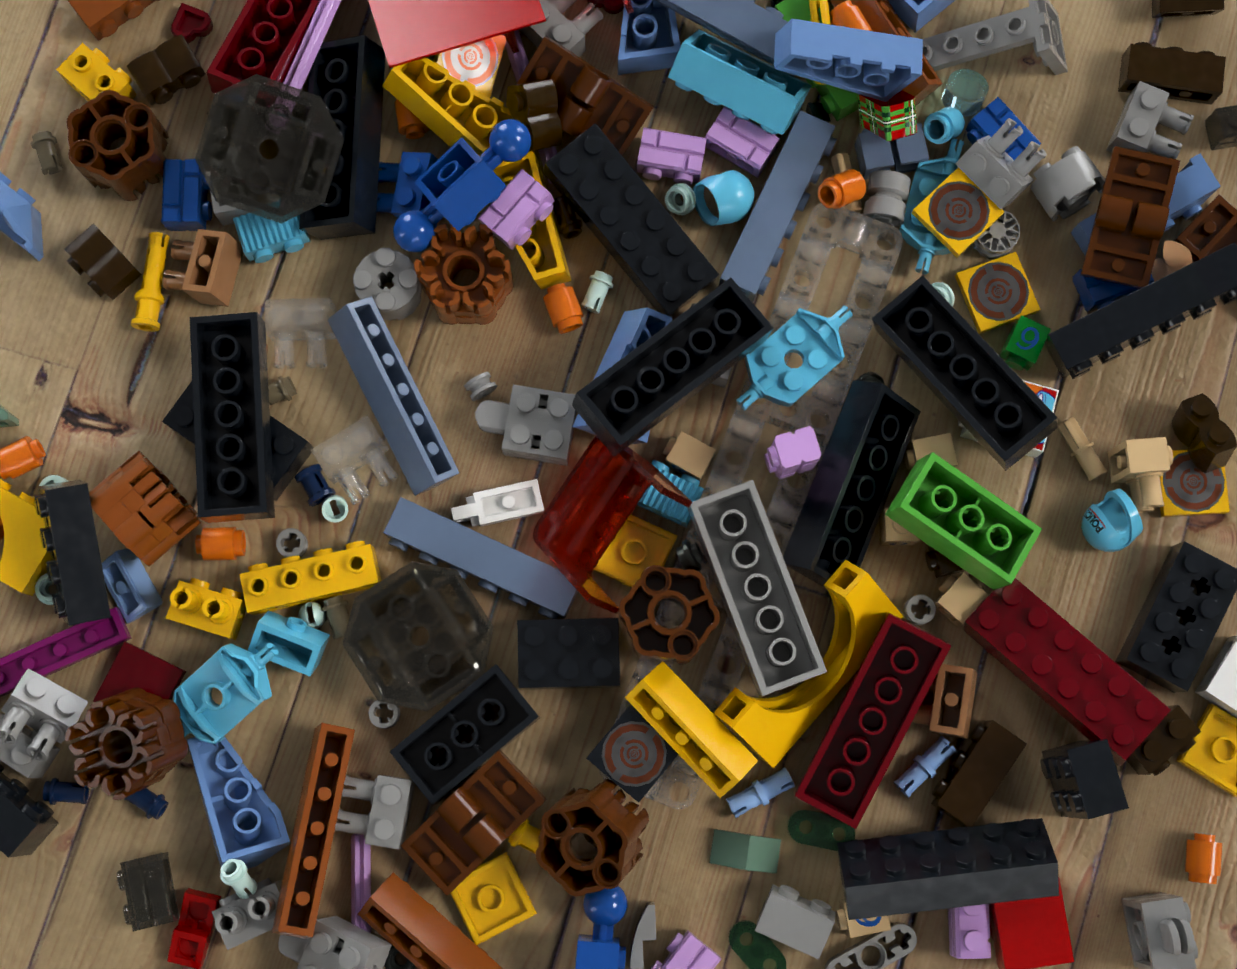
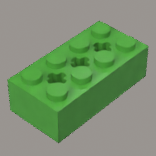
[885,452,1042,590]

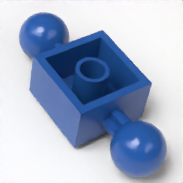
[393,119,531,253]
[575,886,627,969]

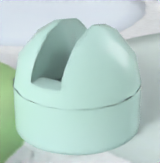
[321,495,348,523]
[298,602,326,629]

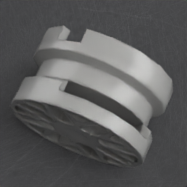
[972,210,1020,259]

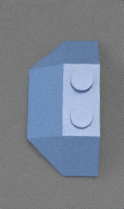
[0,172,44,261]

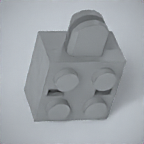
[475,384,577,466]
[1121,892,1198,969]
[278,916,392,969]

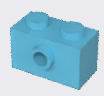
[248,610,330,676]

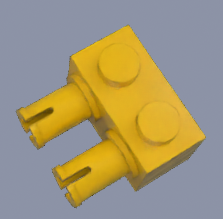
[166,577,246,640]

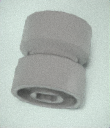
[862,170,911,228]

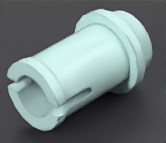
[580,270,614,314]
[220,859,257,899]

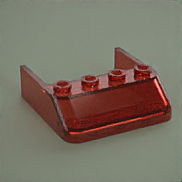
[533,436,692,614]

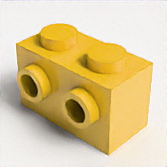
[56,43,137,101]

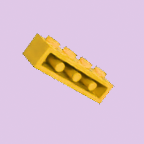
[239,541,383,616]
[625,661,758,798]

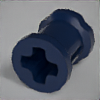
[294,464,336,507]

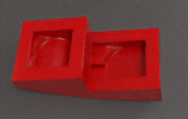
[167,888,221,969]

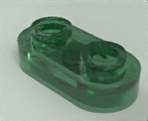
[787,810,855,851]
[728,920,786,969]

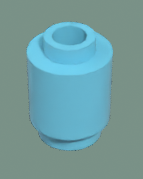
[923,107,965,144]

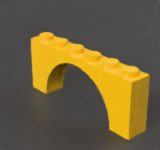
[0,479,51,596]
[714,560,903,769]

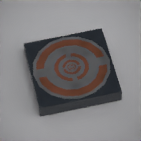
[586,706,678,803]

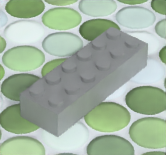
[688,480,827,698]

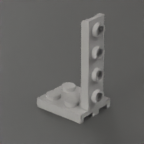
[923,0,1068,75]

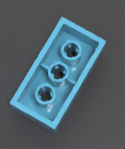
[668,29,812,135]

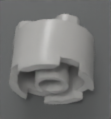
[1030,146,1105,222]
[353,248,422,320]

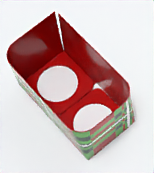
[857,90,918,142]

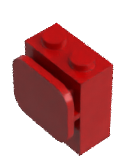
[989,877,1074,969]

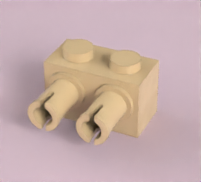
[1107,437,1173,513]

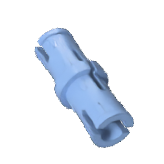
[893,736,956,798]
[726,767,795,818]

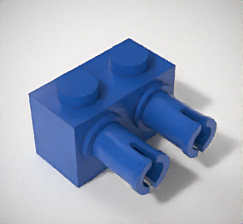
[377,152,438,228]

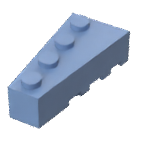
[774,19,923,102]

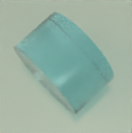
[942,69,989,116]

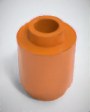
[830,0,873,31]
[394,99,430,139]
[818,169,866,209]
[543,283,584,334]
[0,436,46,480]
[195,527,246,561]
[1185,833,1222,884]

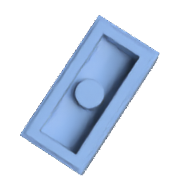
[101,548,163,624]

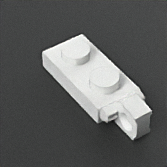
[451,479,545,527]

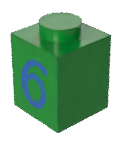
[999,315,1051,371]

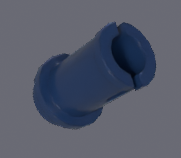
[43,778,90,805]
[124,788,169,820]

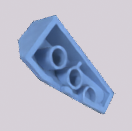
[187,736,290,869]

